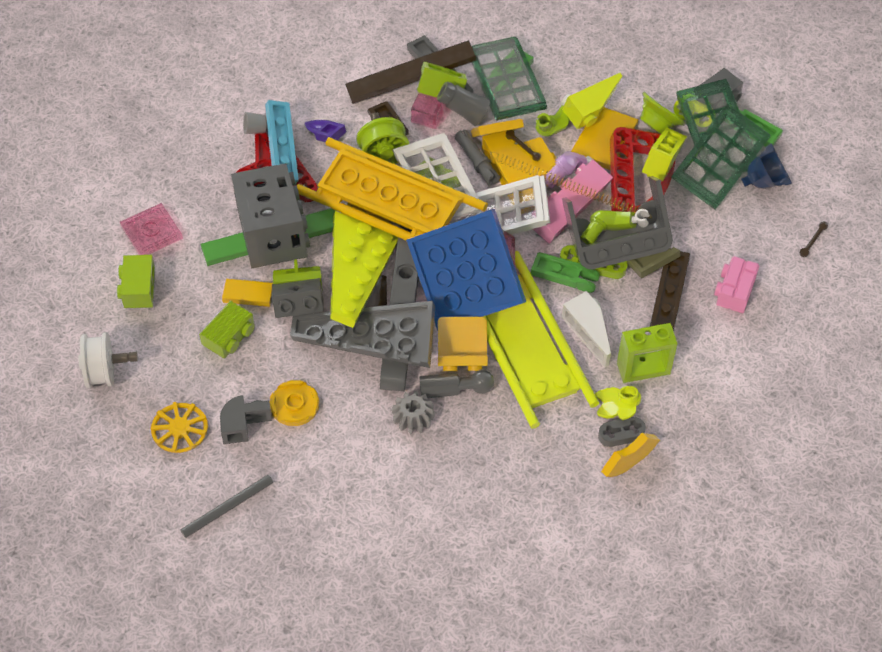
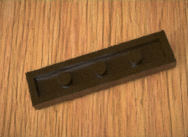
[650,251,690,331]

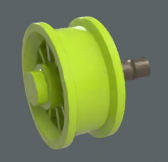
[356,113,410,164]

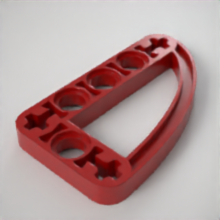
[610,127,676,213]

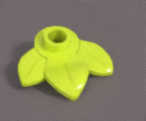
[595,386,641,420]

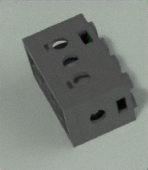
[231,163,310,269]

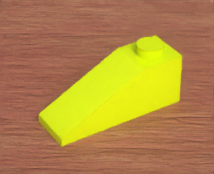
[562,73,623,130]
[642,127,687,181]

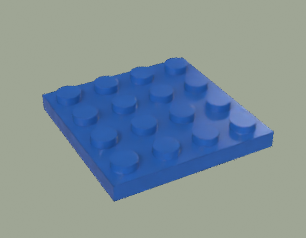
[406,209,526,331]

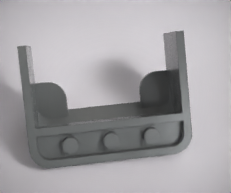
[562,176,673,269]

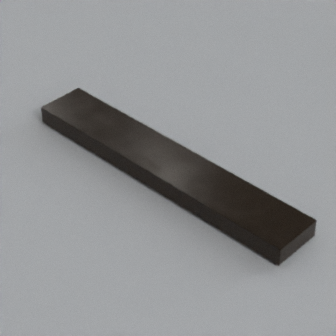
[345,40,477,104]

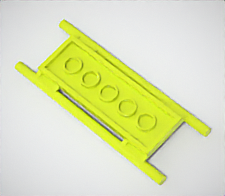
[483,251,599,429]

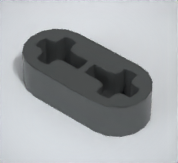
[598,417,646,447]

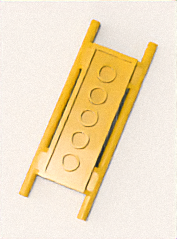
[297,137,488,241]

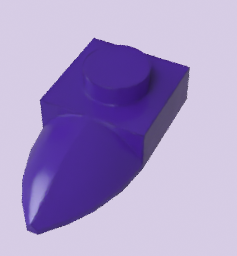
[305,120,347,142]

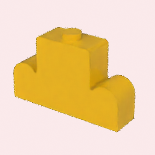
[482,131,556,215]

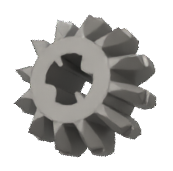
[392,391,434,435]

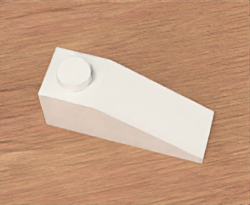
[562,291,611,367]

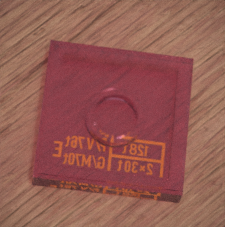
[120,203,183,255]

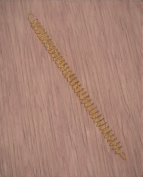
[490,152,653,218]

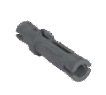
[455,129,500,186]

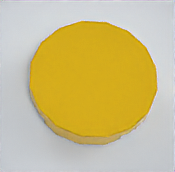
[270,380,319,426]

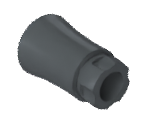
[437,82,490,126]

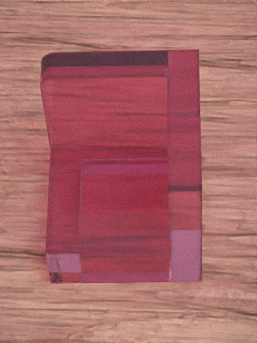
[411,93,444,129]

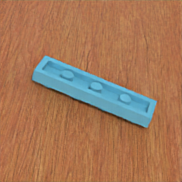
[265,100,298,185]

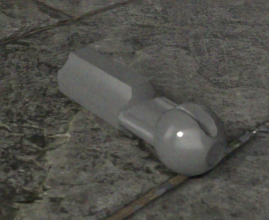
[419,369,494,398]

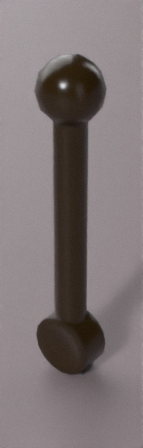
[506,130,541,161]
[799,221,828,257]

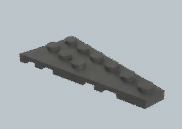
[290,301,435,368]

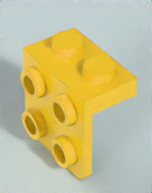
[438,317,488,371]

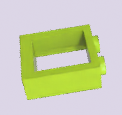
[617,323,678,383]

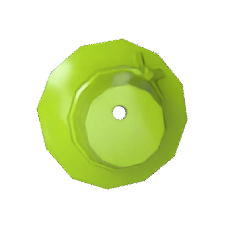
[640,91,686,134]

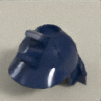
[741,143,793,189]

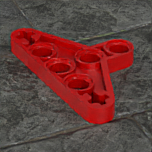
[236,129,318,202]

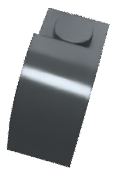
[220,395,272,445]

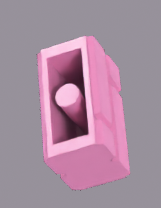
[714,256,759,313]

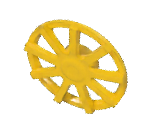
[151,402,208,453]

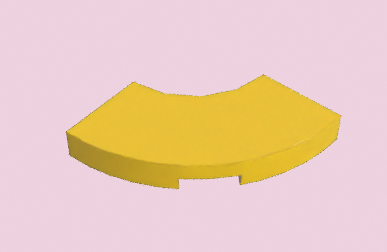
[601,433,660,477]

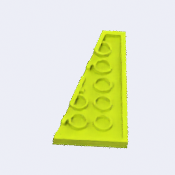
[330,211,398,328]

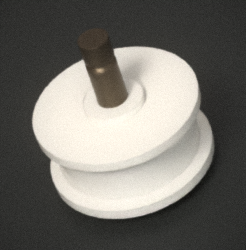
[78,332,138,389]

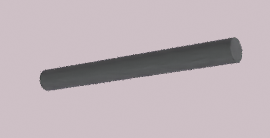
[180,475,273,538]

